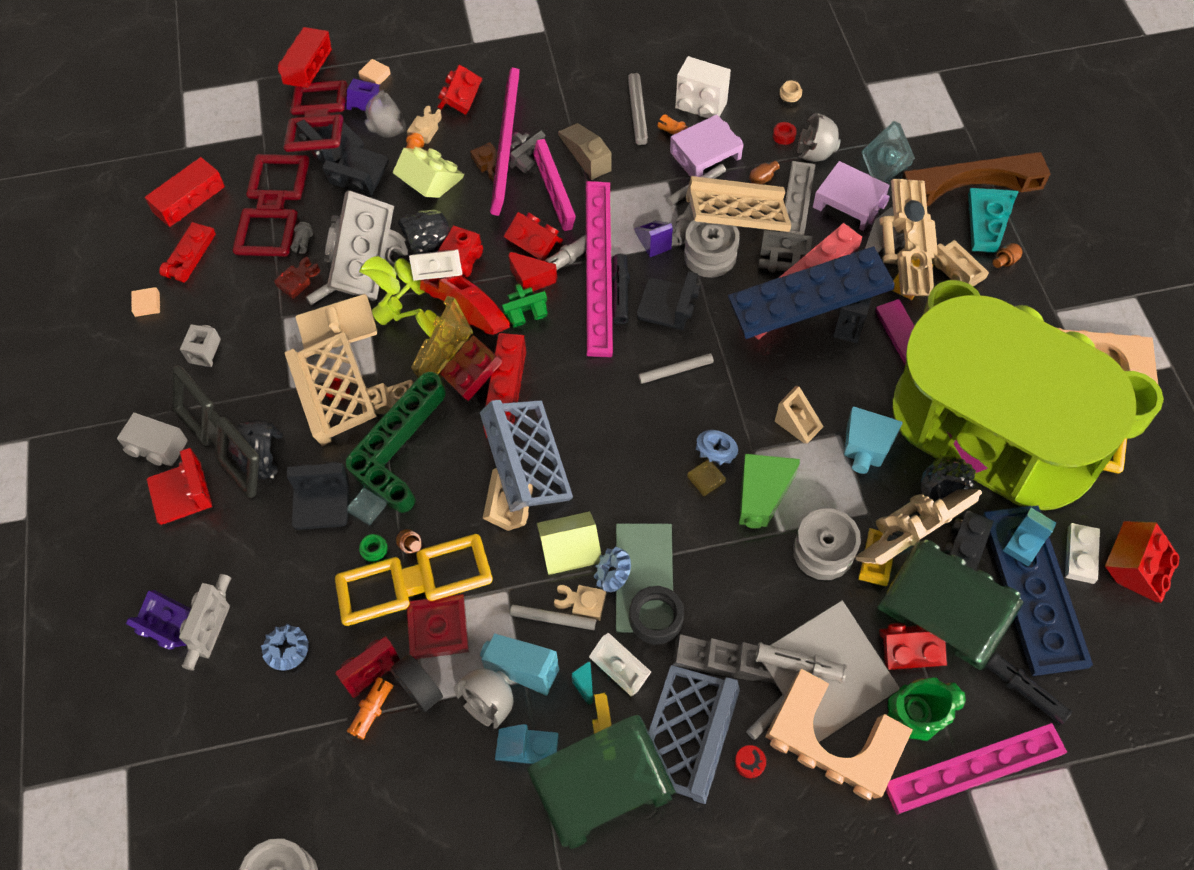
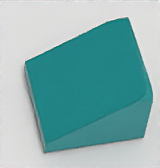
[572,662,593,705]

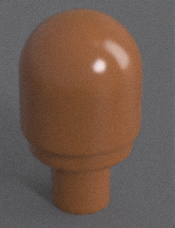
[749,160,780,185]
[993,243,1022,268]
[396,529,421,553]

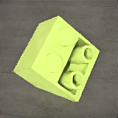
[393,147,464,198]

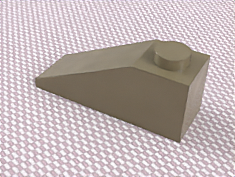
[558,123,611,180]

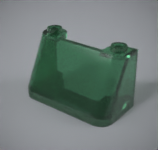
[527,715,676,849]

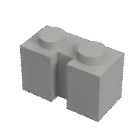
[117,412,188,467]

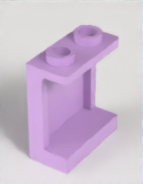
[670,115,743,177]
[813,161,890,231]

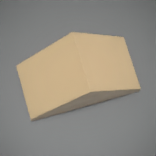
[775,386,824,444]

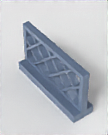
[480,400,573,512]
[634,665,740,804]

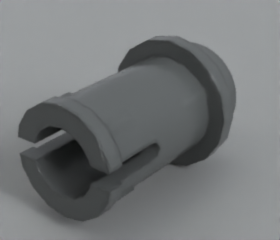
[291,222,314,254]

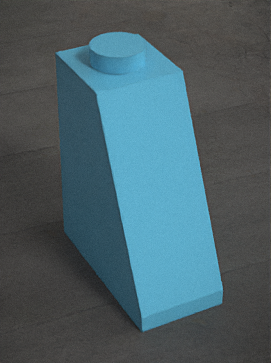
[480,633,559,696]

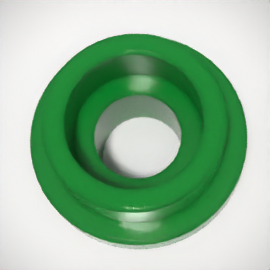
[359,534,388,562]

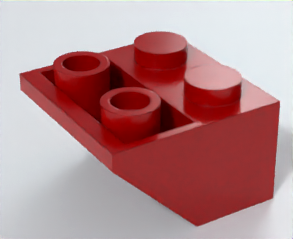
[1105,521,1179,603]

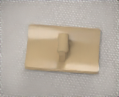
[296,294,377,349]

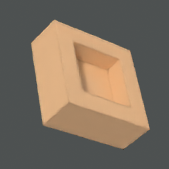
[358,59,390,84]
[132,287,160,317]

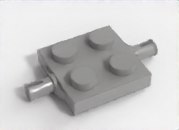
[179,574,232,670]

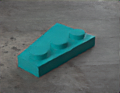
[968,188,1018,252]

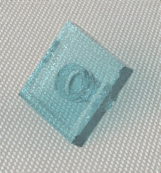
[862,121,915,184]

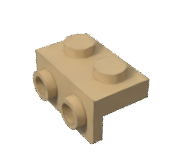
[931,240,989,286]
[483,468,533,531]

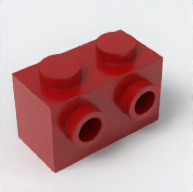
[438,225,483,278]

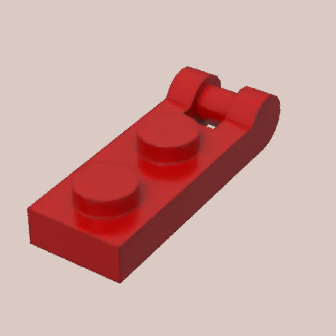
[160,222,216,282]

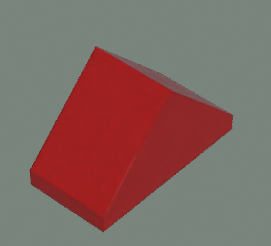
[508,252,557,292]

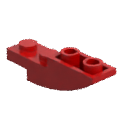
[420,275,510,335]

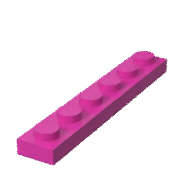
[886,723,1067,814]

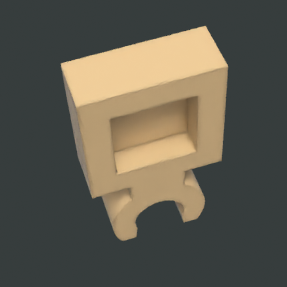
[407,106,442,144]
[554,585,606,621]

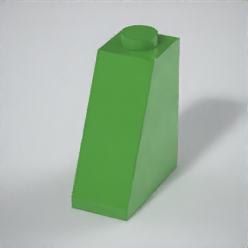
[739,454,800,528]

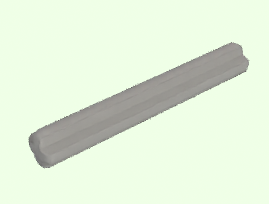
[628,73,648,145]

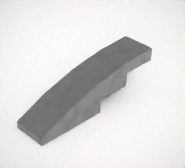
[672,634,775,683]

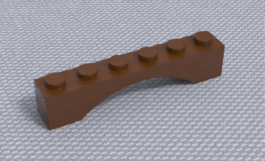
[902,152,1051,206]

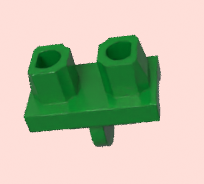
[502,283,547,328]

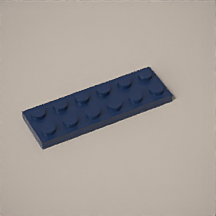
[728,246,894,339]
[982,505,1093,676]

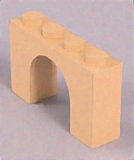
[1057,328,1158,384]
[765,669,912,800]

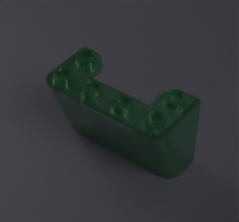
[877,539,1024,670]

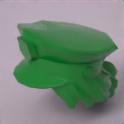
[888,677,966,741]

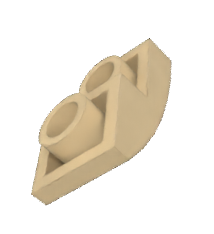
[361,380,419,415]

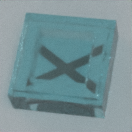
[347,488,386,525]

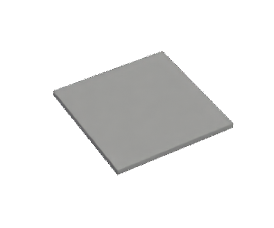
[762,600,900,743]

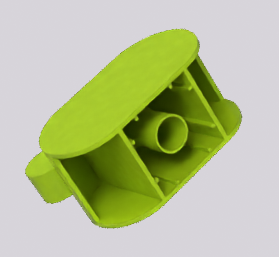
[892,280,1164,510]

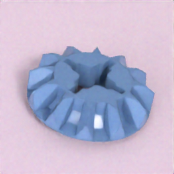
[696,430,738,465]
[594,547,631,592]
[261,624,309,670]

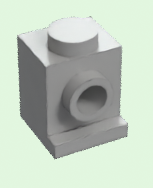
[180,324,221,367]

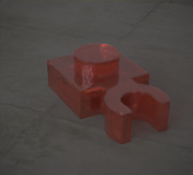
[274,257,320,299]

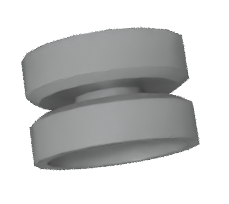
[684,220,739,278]
[793,508,861,580]
[239,839,318,870]

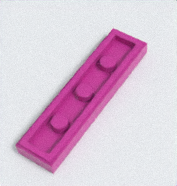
[533,139,576,231]

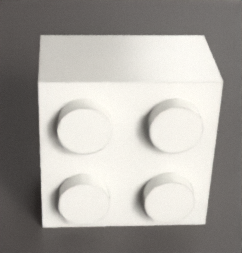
[676,56,730,118]

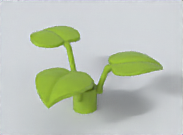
[359,256,448,352]

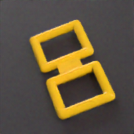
[335,534,493,626]

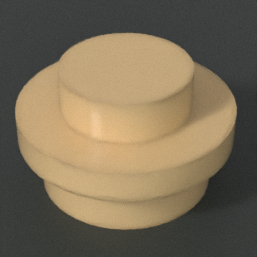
[779,81,802,102]

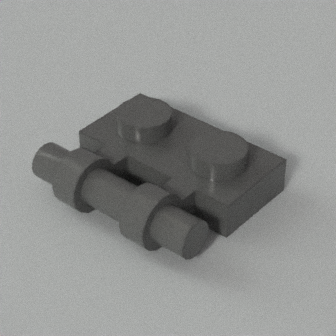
[759,230,812,273]

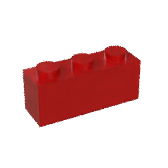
[278,27,332,88]
[144,157,225,227]

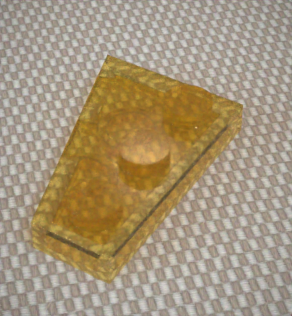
[411,295,473,378]

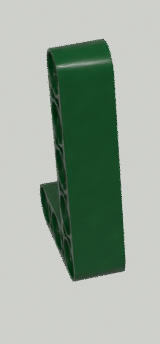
[346,372,446,513]

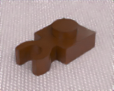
[470,142,498,181]

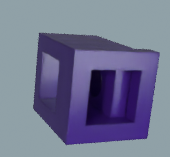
[347,79,382,111]

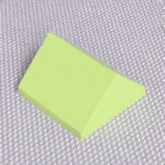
[537,512,601,575]

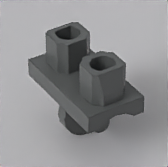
[508,131,550,173]

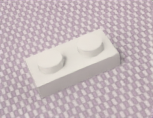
[409,249,462,280]
[1065,523,1100,584]
[589,633,651,696]

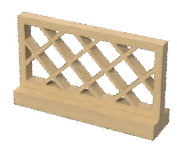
[686,176,791,232]
[284,332,377,446]

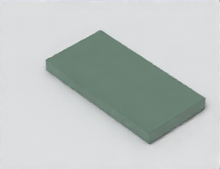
[616,524,674,632]

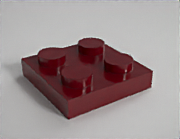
[440,335,503,401]
[407,594,469,659]
[335,636,400,699]

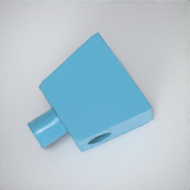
[844,407,902,474]

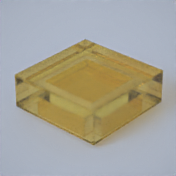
[688,459,726,496]

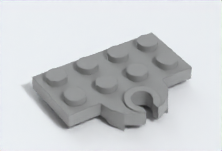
[327,191,408,301]

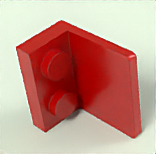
[147,448,213,525]

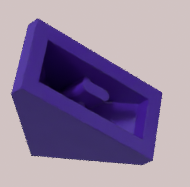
[634,220,673,257]

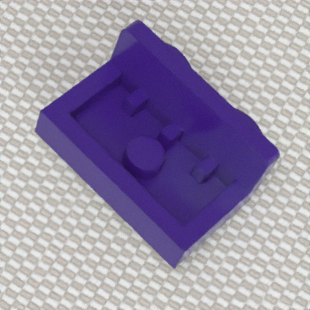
[126,590,191,649]

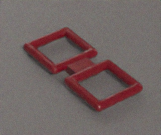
[283,80,347,152]
[233,154,309,257]

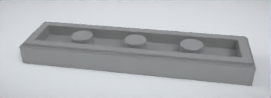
[780,161,815,235]

